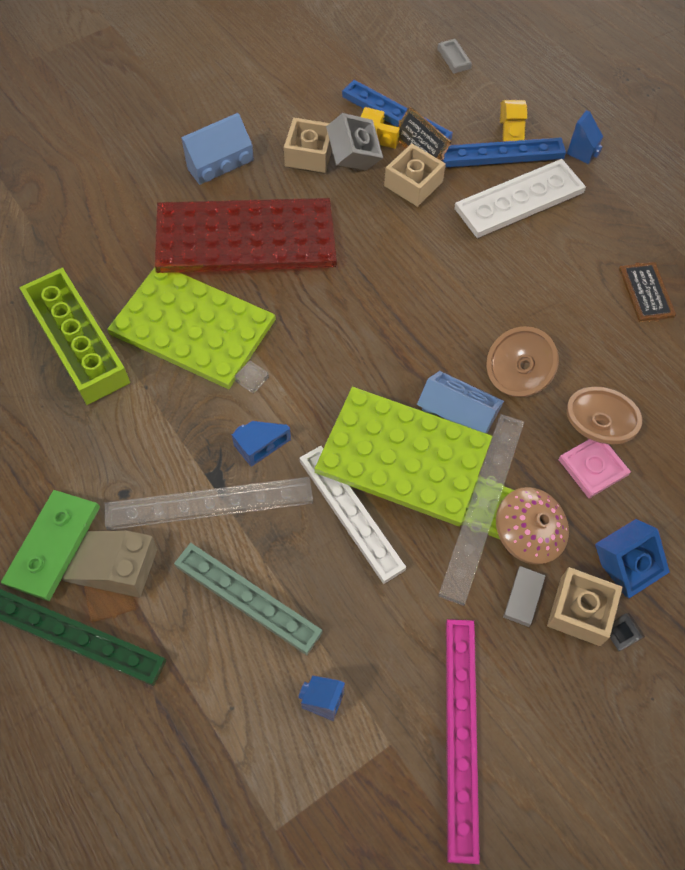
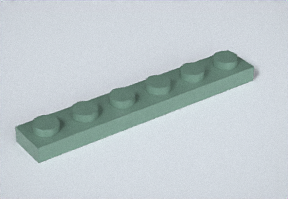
[174,543,323,655]

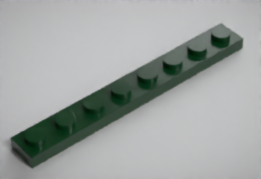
[0,589,167,687]

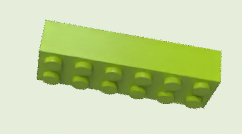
[19,268,130,405]

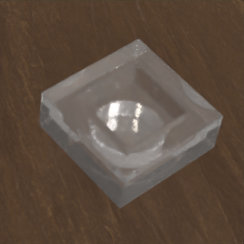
[235,361,269,394]

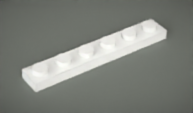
[300,446,406,584]

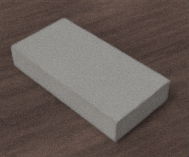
[438,39,472,73]
[503,566,545,627]

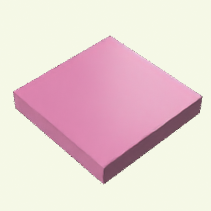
[558,439,631,498]

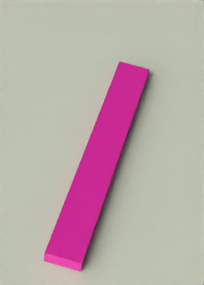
[446,619,479,864]

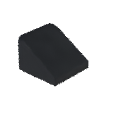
[610,613,645,651]

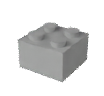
[326,113,383,170]

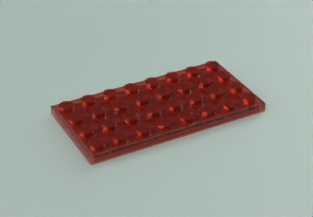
[155,198,337,273]

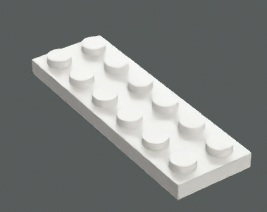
[454,159,586,238]

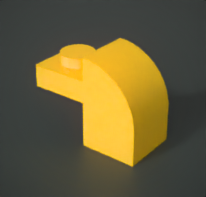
[500,100,527,142]
[361,107,399,149]

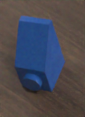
[567,110,603,164]
[231,421,291,467]
[298,675,345,721]

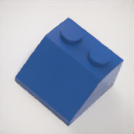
[595,519,670,598]

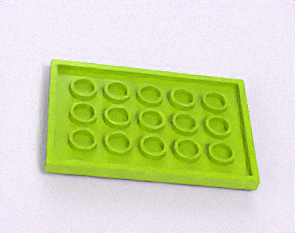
[107,263,276,389]
[314,387,492,527]

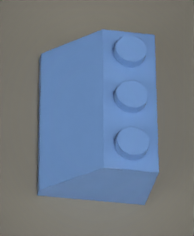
[181,113,254,185]
[417,371,504,433]

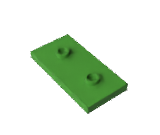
[1,490,100,601]

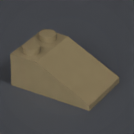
[62,531,157,598]

